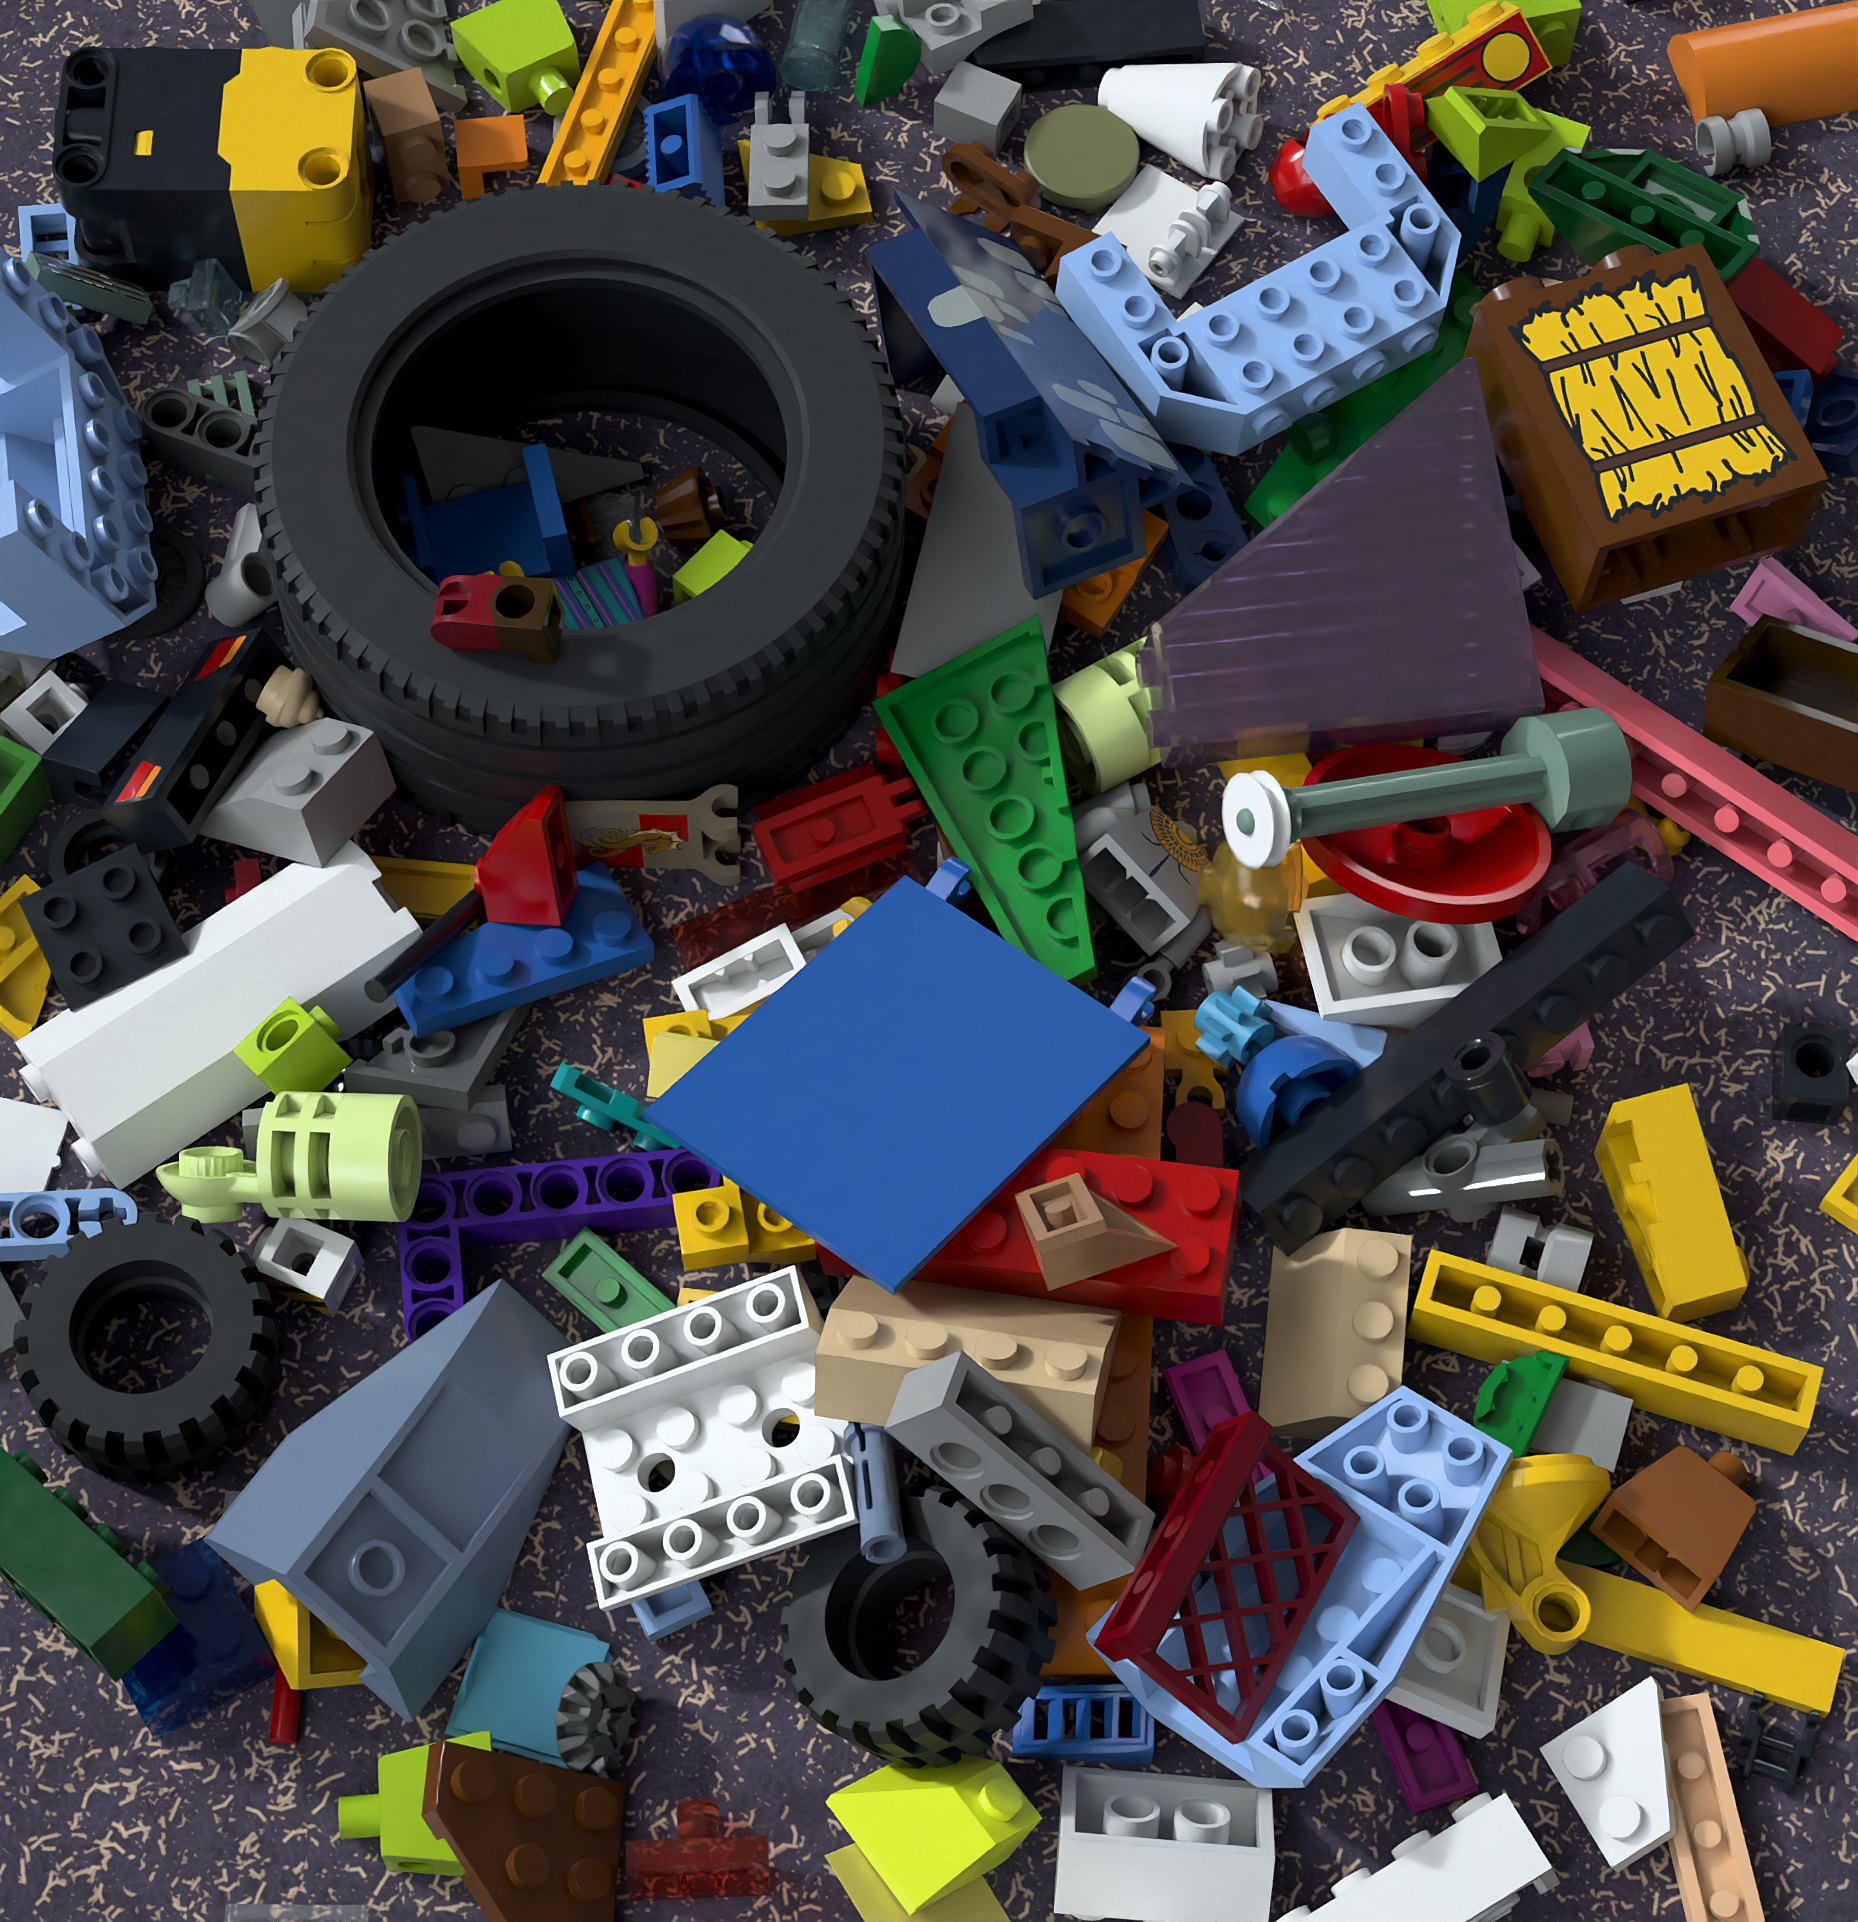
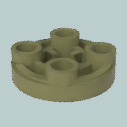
[1023,104,1140,214]

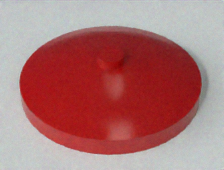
[1300,743,1552,925]

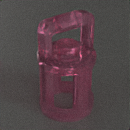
[1515,807,1674,941]

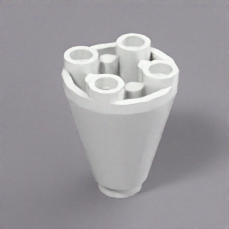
[1098,63,1264,182]

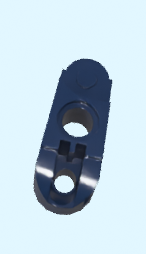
[1151,440,1251,602]

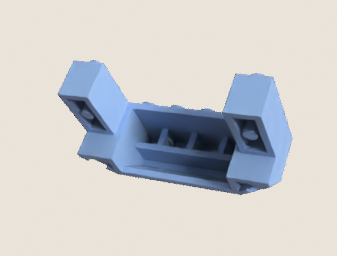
[1055,101,1461,456]
[0,246,158,659]

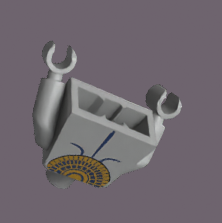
[1074,806,1215,1003]

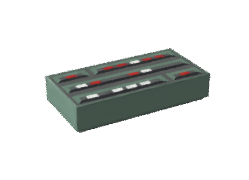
[25,250,153,325]

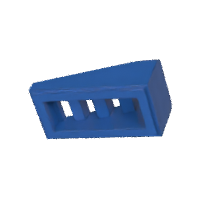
[1012,1684,1155,1765]

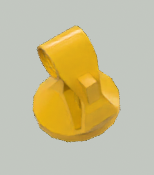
[1464,1454,1612,1655]

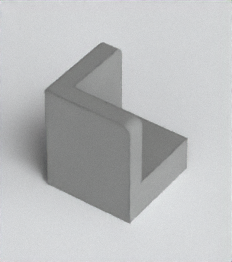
[933,61,1022,157]

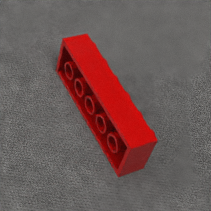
[815,1146,1242,1327]

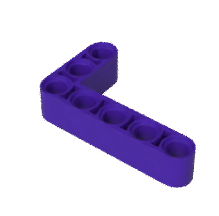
[398,1148,722,1345]

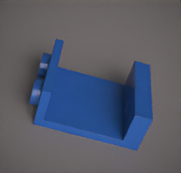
[396,443,578,587]

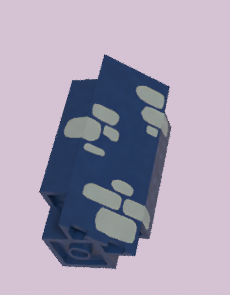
[865,188,1197,600]

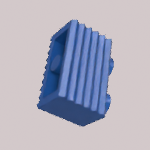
[643,93,725,208]

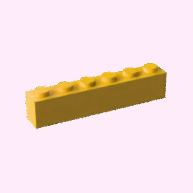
[1405,1249,1824,1456]

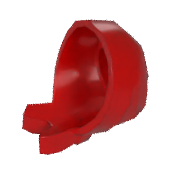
[1268,128,1336,219]

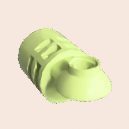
[1052,606,1264,796]
[156,1091,422,1223]

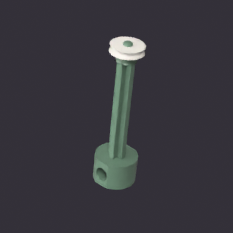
[1222,708,1632,869]

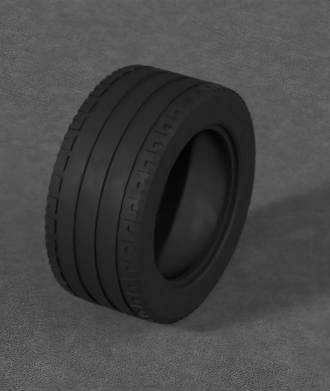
[253,180,906,841]

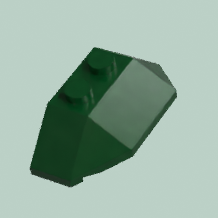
[1528,147,1760,289]

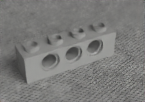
[884,1350,1156,1591]

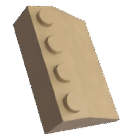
[814,1272,1122,1458]

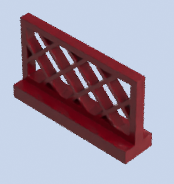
[1093,1410,1361,1745]

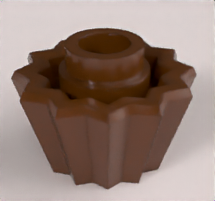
[655,467,729,548]

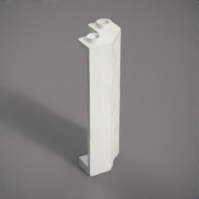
[15,839,423,1190]

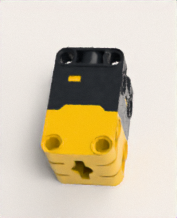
[52,46,375,292]

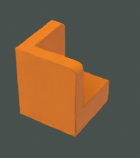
[454,114,528,199]

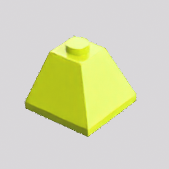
[826,1753,1042,1916]

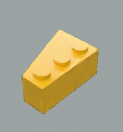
[1593,1083,1750,1324]

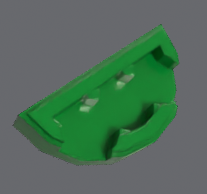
[853,15,921,108]
[1473,1351,1570,1459]

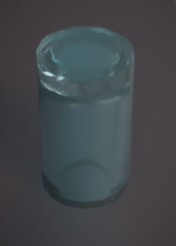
[779,0,854,92]

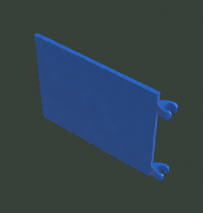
[644,857,1156,1296]

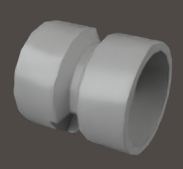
[1485,1205,1594,1293]

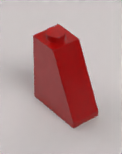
[1727,257,1845,383]

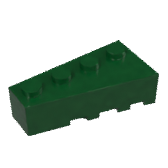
[0,1446,180,1683]

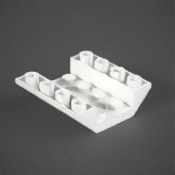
[547,1265,860,1612]

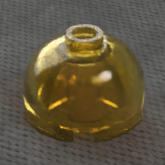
[1197,839,1303,954]

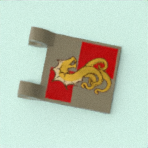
[564,784,741,886]

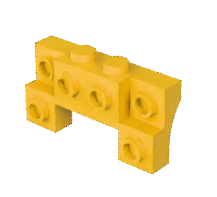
[643,1009,817,1272]

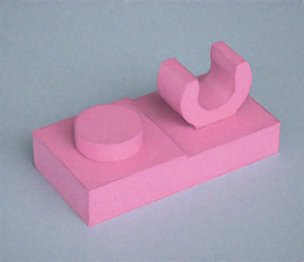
[1729,557,1858,644]

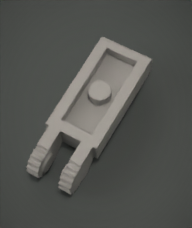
[748,91,810,221]

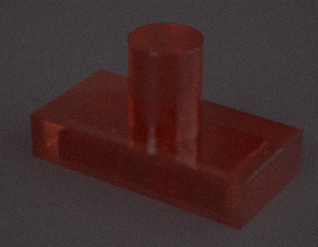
[626,1798,771,1902]

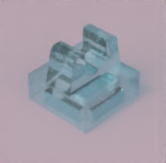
[168,258,242,341]

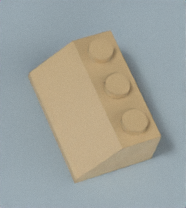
[1258,1228,1412,1440]

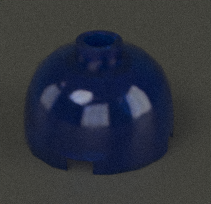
[659,13,777,127]

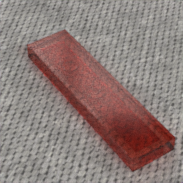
[669,849,926,973]

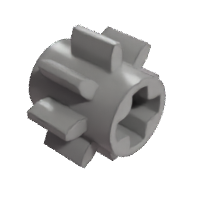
[1202,935,1278,1000]

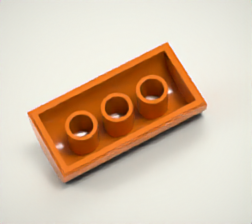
[1666,0,1858,127]

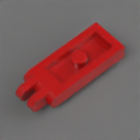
[751,774,928,888]

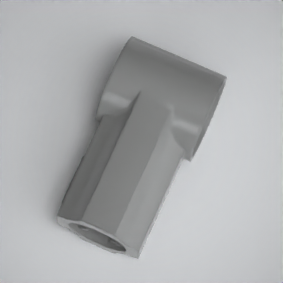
[205,503,278,627]

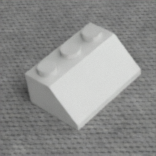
[1054,1766,1275,1922]

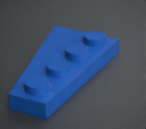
[392,860,655,1039]

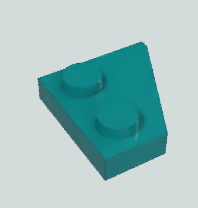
[550,1062,684,1152]

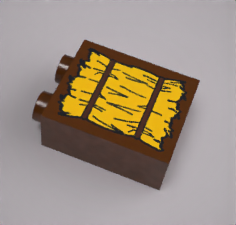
[1458,242,1829,613]

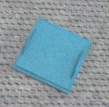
[445,1607,616,1769]

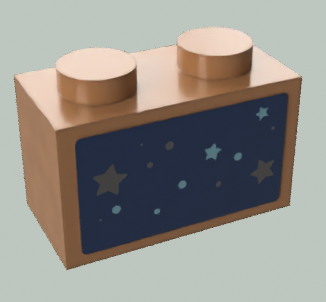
[363,67,451,204]

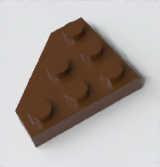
[421,1740,626,1922]

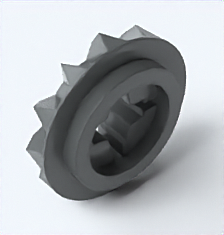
[555,1662,638,1776]

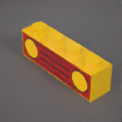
[1307,0,1552,152]

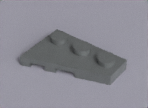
[344,1001,535,1112]

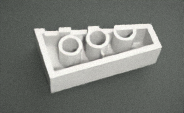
[1276,1792,1560,1922]

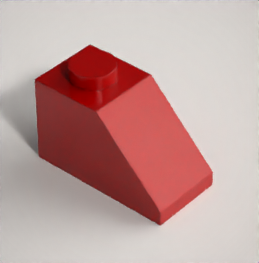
[474,785,580,926]

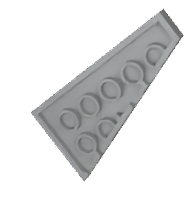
[303,0,467,112]

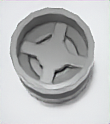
[1695,108,1771,176]

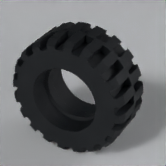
[13,1212,284,1483]
[780,1484,1058,1769]

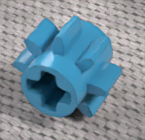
[1194,985,1274,1070]

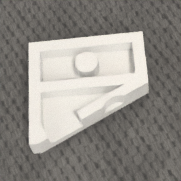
[1539,1676,1677,1872]

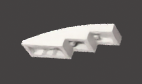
[671,908,855,1020]

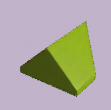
[1423,86,1553,183]

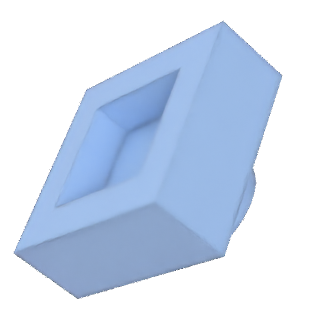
[630,1580,712,1643]

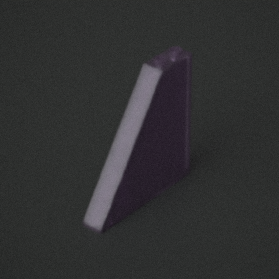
[1135,357,1546,768]

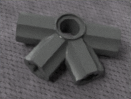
[1361,1103,1566,1222]

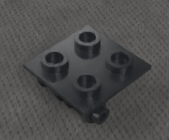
[18,843,189,1012]

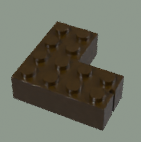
[1703,613,1858,794]

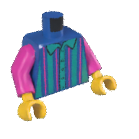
[483,517,658,629]

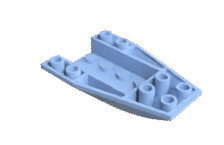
[1085,1385,1513,1788]

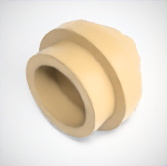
[256,665,324,728]

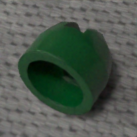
[1288,412,1340,466]

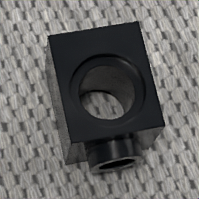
[1772,1022,1849,1126]

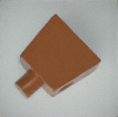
[1588,1446,1756,1614]

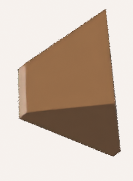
[1014,1172,1179,1291]

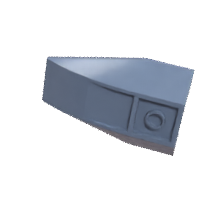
[203,1278,574,1723]

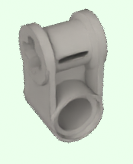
[225,277,308,371]

